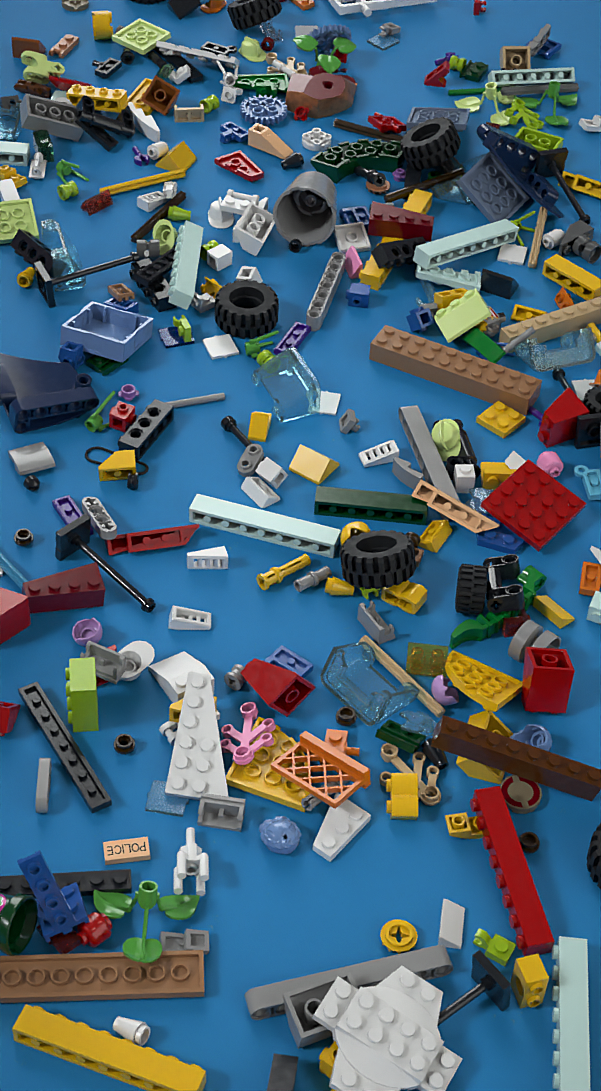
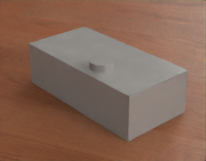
[20,93,84,141]

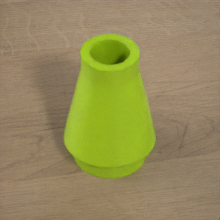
[168,205,191,221]

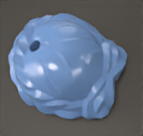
[509,724,553,752]
[259,816,302,854]

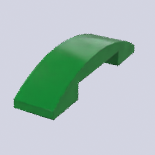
[459,326,506,364]

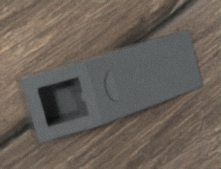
[558,220,594,257]

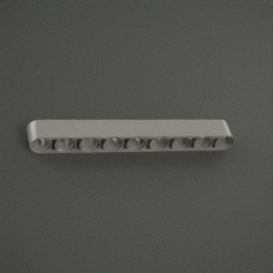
[399,405,460,520]
[244,945,453,1020]

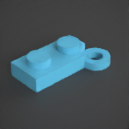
[574,465,601,500]

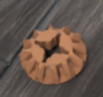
[366,180,390,195]

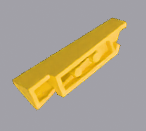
[558,171,601,200]

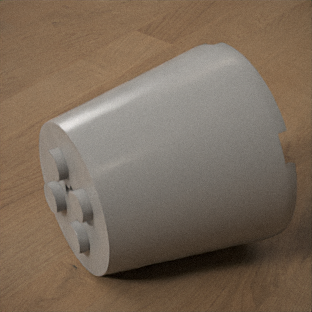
[273,171,337,247]

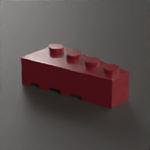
[22,562,106,613]

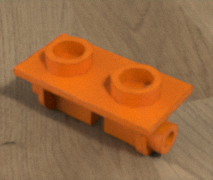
[554,287,574,309]

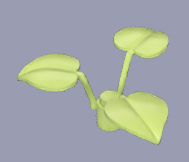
[455,82,515,126]

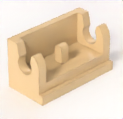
[174,104,204,123]

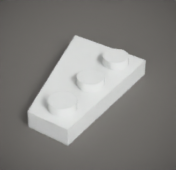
[313,793,371,862]

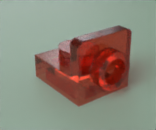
[502,608,531,638]

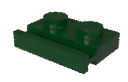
[459,60,489,83]
[86,355,129,376]
[375,719,426,754]

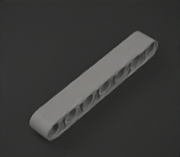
[306,252,346,331]

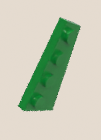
[233,73,289,93]

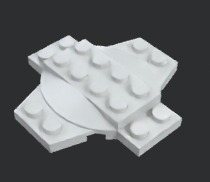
[312,966,462,1091]

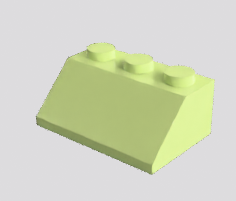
[434,288,492,343]

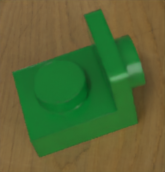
[256,82,277,98]

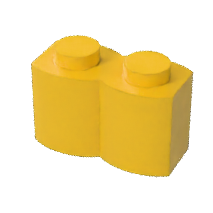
[381,580,428,614]
[386,773,418,820]

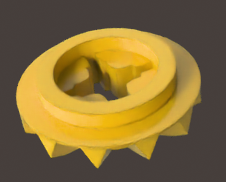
[380,919,418,954]

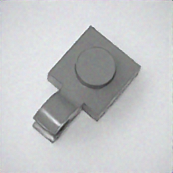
[378,22,401,38]

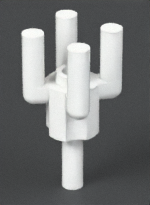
[173,827,209,896]

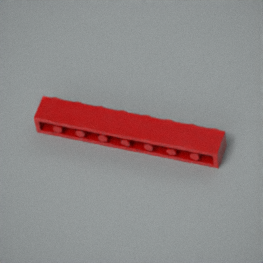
[470,786,555,957]

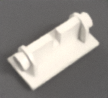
[29,152,47,179]

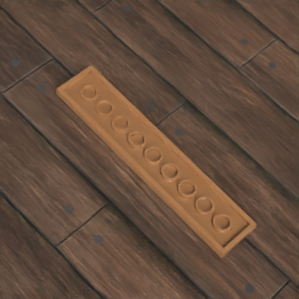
[0,950,204,1003]

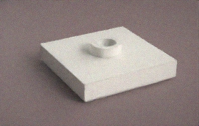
[333,222,371,254]

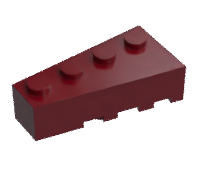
[368,201,434,242]

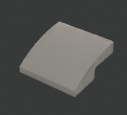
[8,442,56,476]

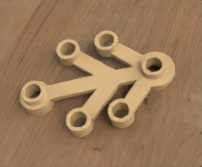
[266,52,308,78]
[379,743,441,806]

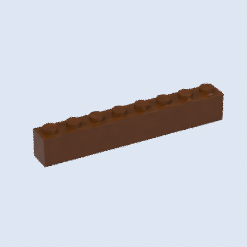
[431,715,601,801]

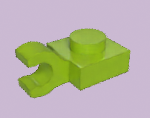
[173,315,192,342]
[473,928,517,966]

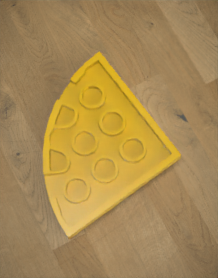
[445,650,523,712]
[226,717,310,812]

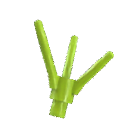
[510,211,536,247]

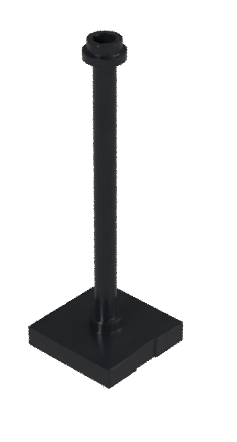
[534,147,591,225]
[34,252,140,308]
[552,368,601,449]
[55,513,156,613]
[437,950,511,1026]

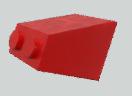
[537,387,590,448]
[0,587,31,644]
[521,647,575,714]
[240,658,316,717]

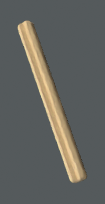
[528,206,548,269]
[359,635,445,718]

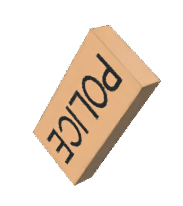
[103,837,150,865]

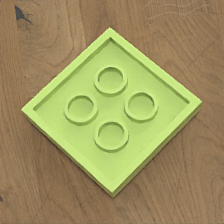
[112,18,171,55]
[0,198,39,244]

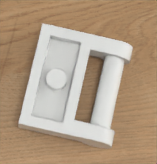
[220,189,259,215]

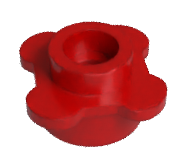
[294,106,309,121]

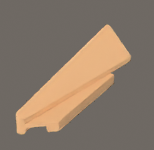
[411,479,500,533]

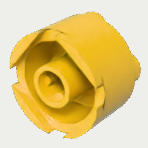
[92,10,113,40]

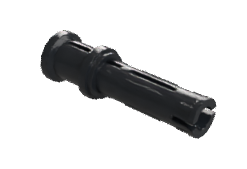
[354,165,386,187]

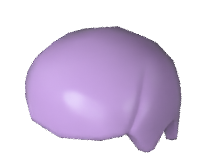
[72,617,103,647]
[431,675,459,705]

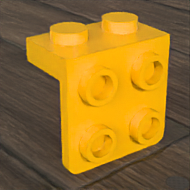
[480,462,517,490]

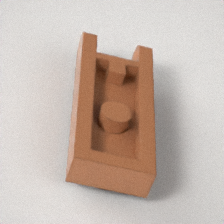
[49,34,79,59]

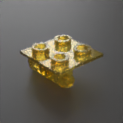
[406,642,448,678]

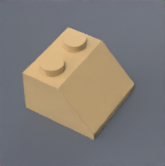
[500,46,530,70]

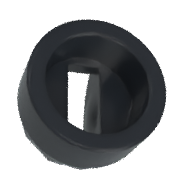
[289,239,302,253]
[23,475,40,491]

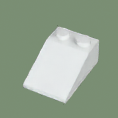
[148,651,214,703]

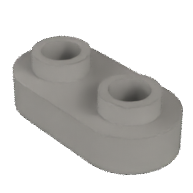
[237,444,264,477]

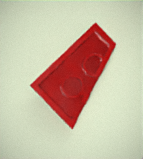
[214,150,264,182]

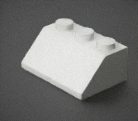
[234,201,275,256]

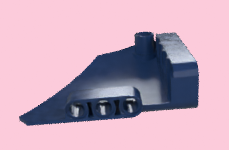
[477,124,564,218]
[0,353,99,434]

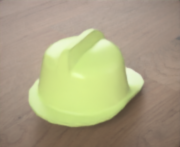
[238,36,266,62]
[153,219,178,255]
[431,419,461,461]

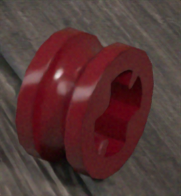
[261,37,275,52]

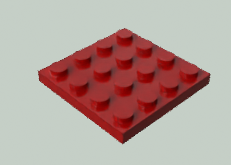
[481,459,586,552]

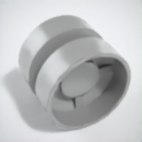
[508,620,561,663]

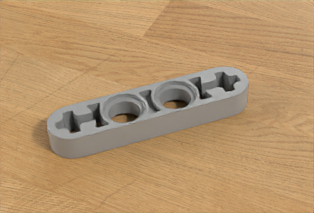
[82,497,117,540]

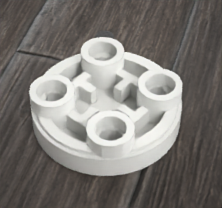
[302,128,332,151]

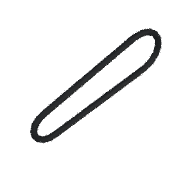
[85,446,149,475]

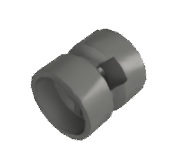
[572,235,601,263]
[137,239,160,261]

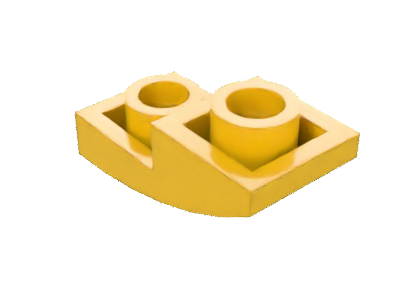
[0,165,28,189]
[445,812,483,839]

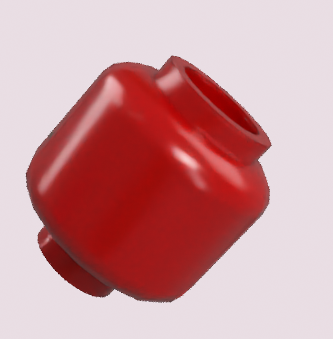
[76,912,113,948]

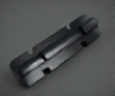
[147,51,167,69]

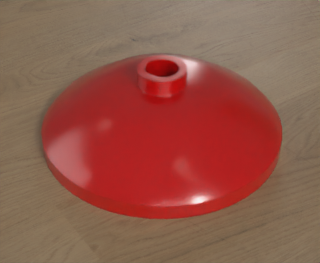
[48,76,92,91]

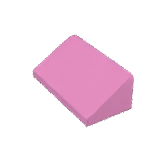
[345,246,363,279]

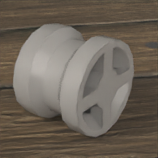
[224,664,247,690]

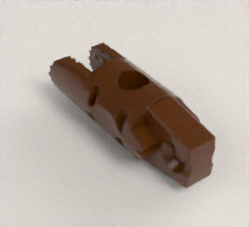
[14,79,51,98]

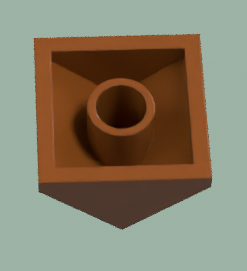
[11,37,46,59]
[140,75,180,116]

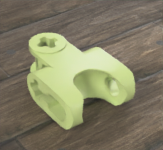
[21,50,65,84]

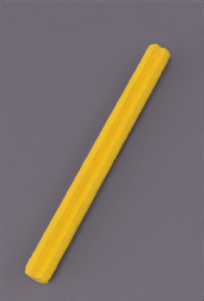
[99,169,186,197]

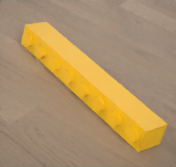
[12,1004,206,1091]

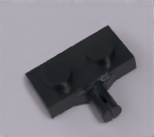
[92,58,122,79]

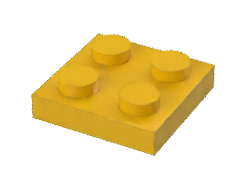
[476,401,526,439]

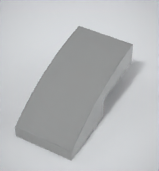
[392,456,424,490]
[159,929,209,955]

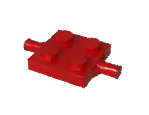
[368,112,407,134]

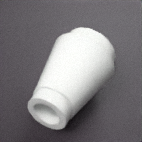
[113,1016,151,1046]

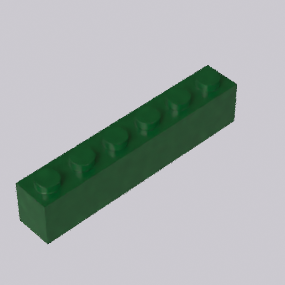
[314,486,428,525]

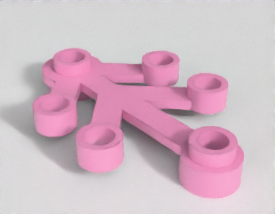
[220,702,276,765]

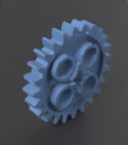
[307,24,352,52]
[240,95,287,126]

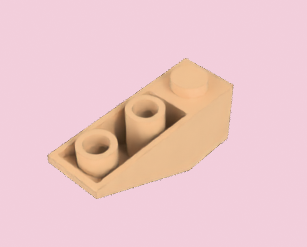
[248,123,293,160]

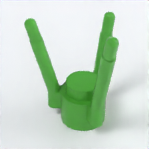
[56,159,89,185]
[244,331,287,359]
[84,391,115,432]

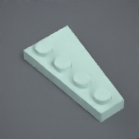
[416,264,481,292]

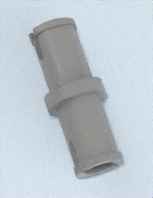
[294,566,332,592]

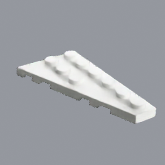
[156,41,240,69]
[165,671,229,800]

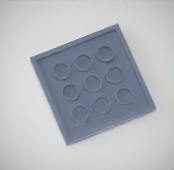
[406,107,470,132]
[456,152,529,223]

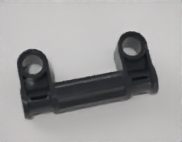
[75,95,135,139]
[431,419,481,480]
[483,554,525,613]

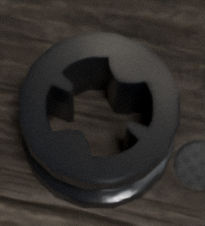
[127,472,139,489]

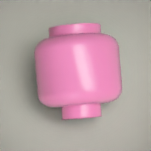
[537,451,564,478]

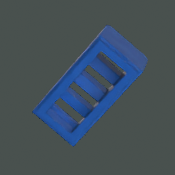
[104,297,139,314]

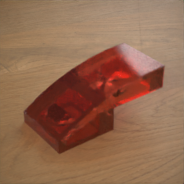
[36,925,82,954]

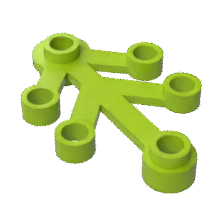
[504,99,544,130]

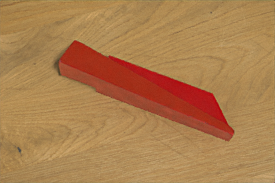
[104,524,199,555]

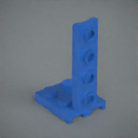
[17,850,90,943]

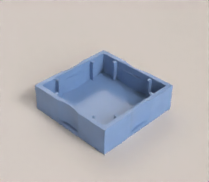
[60,301,153,363]

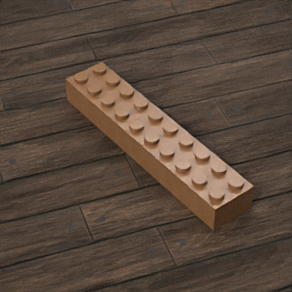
[369,325,542,416]

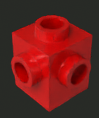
[109,401,137,432]

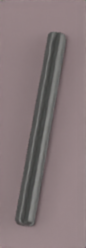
[500,83,579,96]

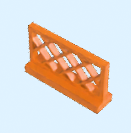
[271,731,371,809]

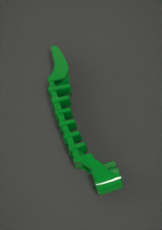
[449,565,547,650]

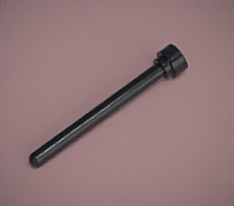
[221,416,265,462]

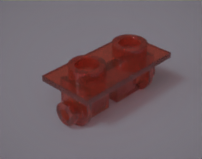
[81,189,113,216]

